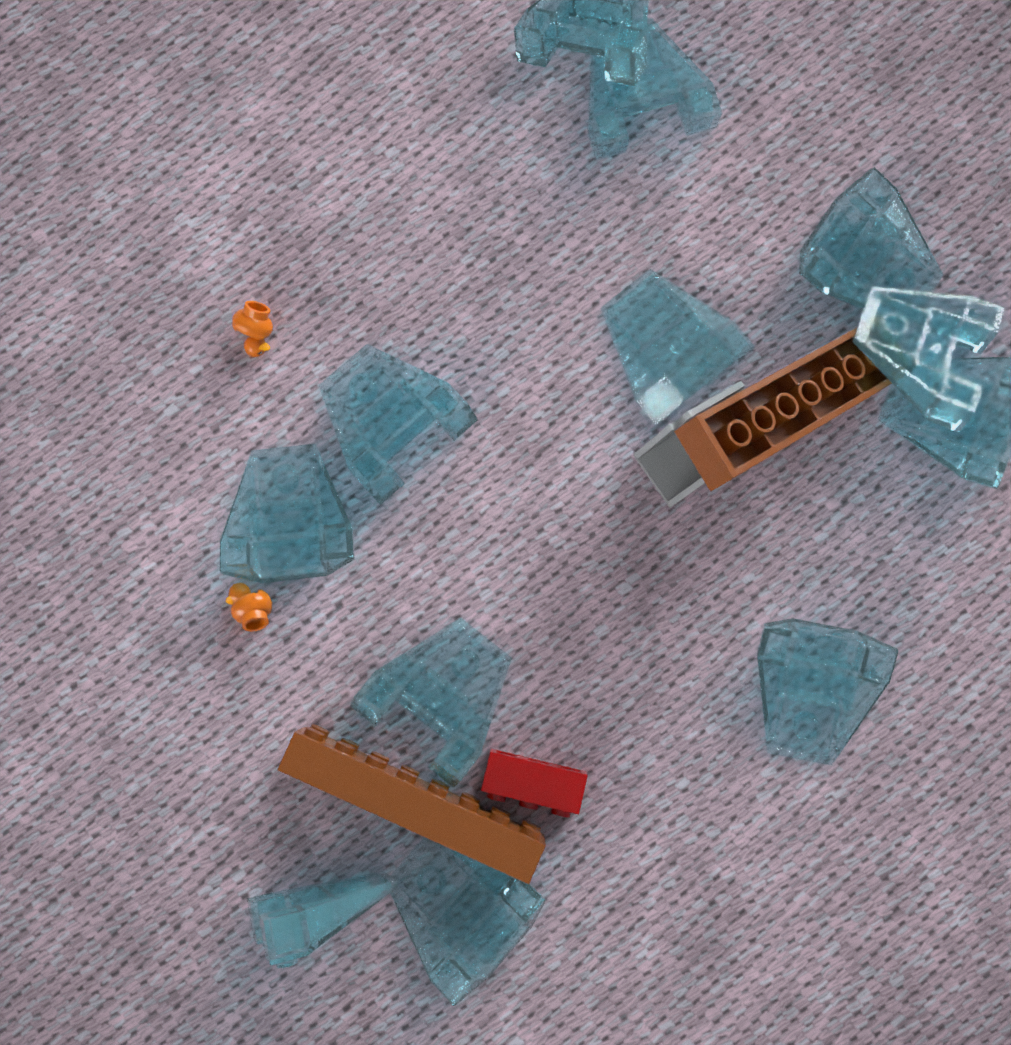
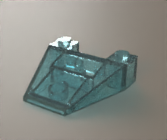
[514,0,649,87]
[587,18,722,161]
[852,287,1005,432]
[319,344,478,505]
[350,618,512,788]
[247,871,398,968]

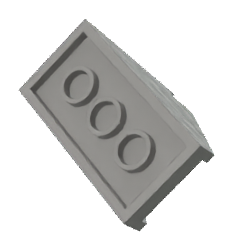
[633,381,744,508]

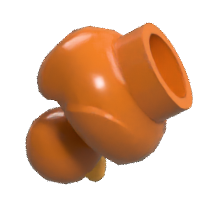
[232,301,273,357]
[226,583,272,632]

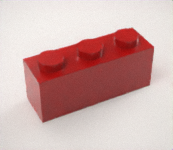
[481,748,588,818]

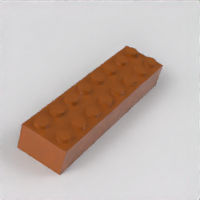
[674,315,913,492]
[277,724,546,884]

